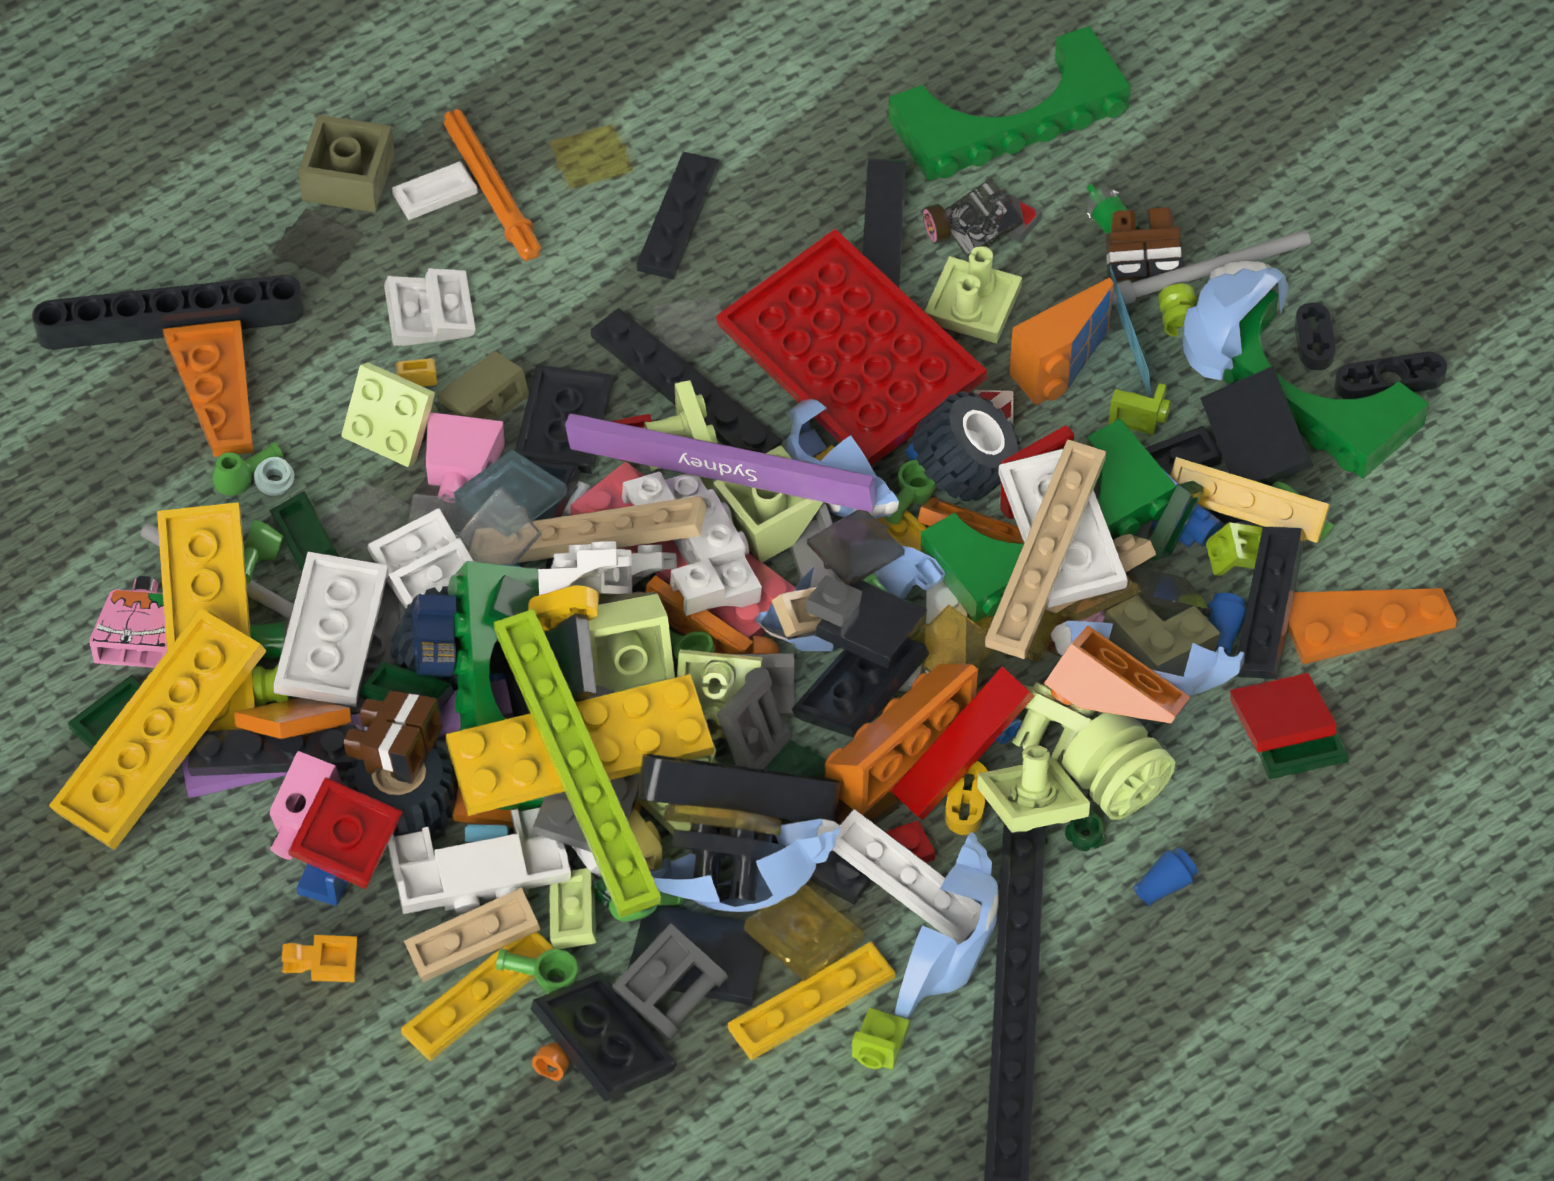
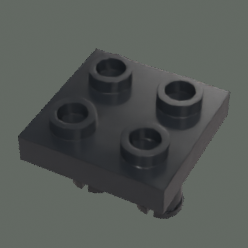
[672,823,786,901]

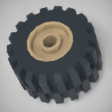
[347,742,457,839]

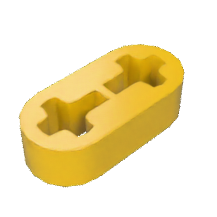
[528,586,599,631]
[945,761,988,835]

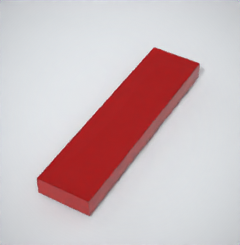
[891,667,1034,820]

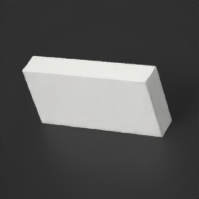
[392,161,477,220]

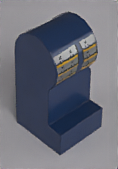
[411,594,456,677]

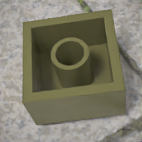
[298,115,395,213]

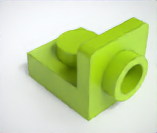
[1108,383,1171,435]
[1206,522,1263,576]
[852,1008,910,1070]

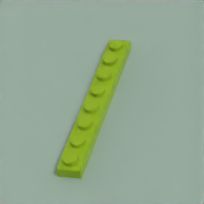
[494,609,661,918]

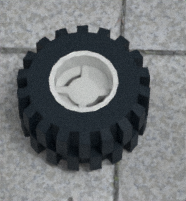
[913,391,1021,502]

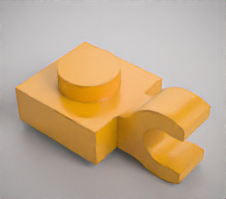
[282,935,358,982]

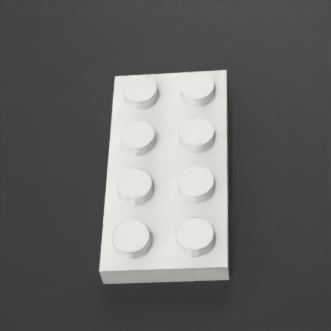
[998,449,1128,608]
[274,552,388,707]

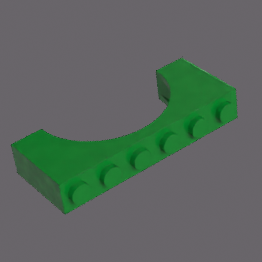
[888,26,1131,181]
[1222,289,1429,479]
[920,418,1177,622]
[448,561,545,811]

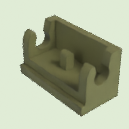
[437,351,529,421]

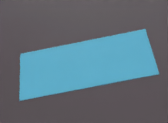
[1110,266,1152,398]

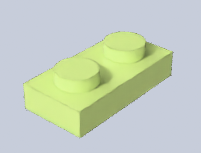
[550,868,596,949]

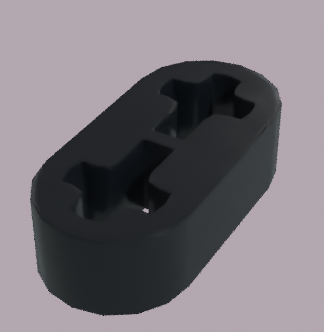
[1294,302,1336,370]

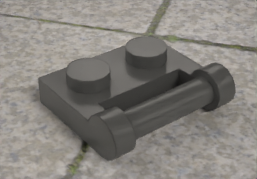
[717,668,792,769]
[612,923,728,1040]

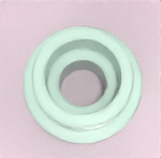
[254,457,294,496]

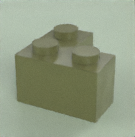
[1103,594,1220,677]

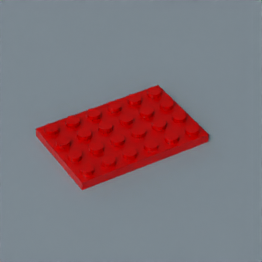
[716,229,988,466]

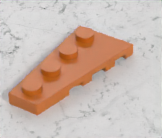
[163,320,254,457]
[1287,588,1457,665]

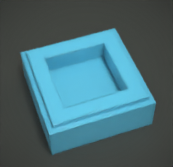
[465,824,511,842]

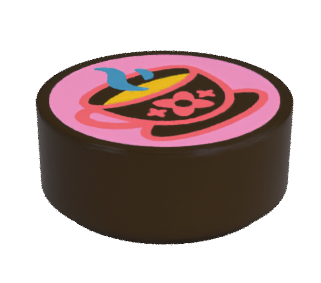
[923,204,951,244]

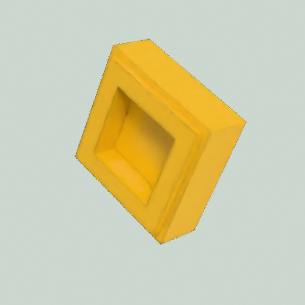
[395,358,437,387]

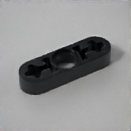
[1334,352,1447,400]

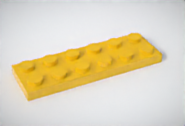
[157,502,256,731]
[49,608,266,851]
[446,674,714,816]

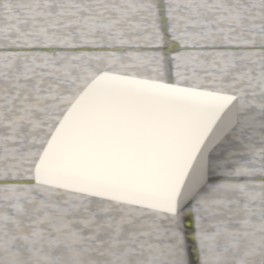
[384,268,475,346]
[367,508,473,608]

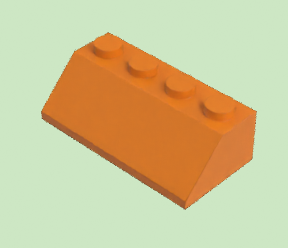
[825,664,978,815]

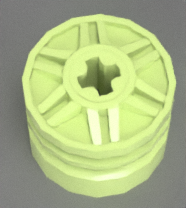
[1062,712,1175,820]

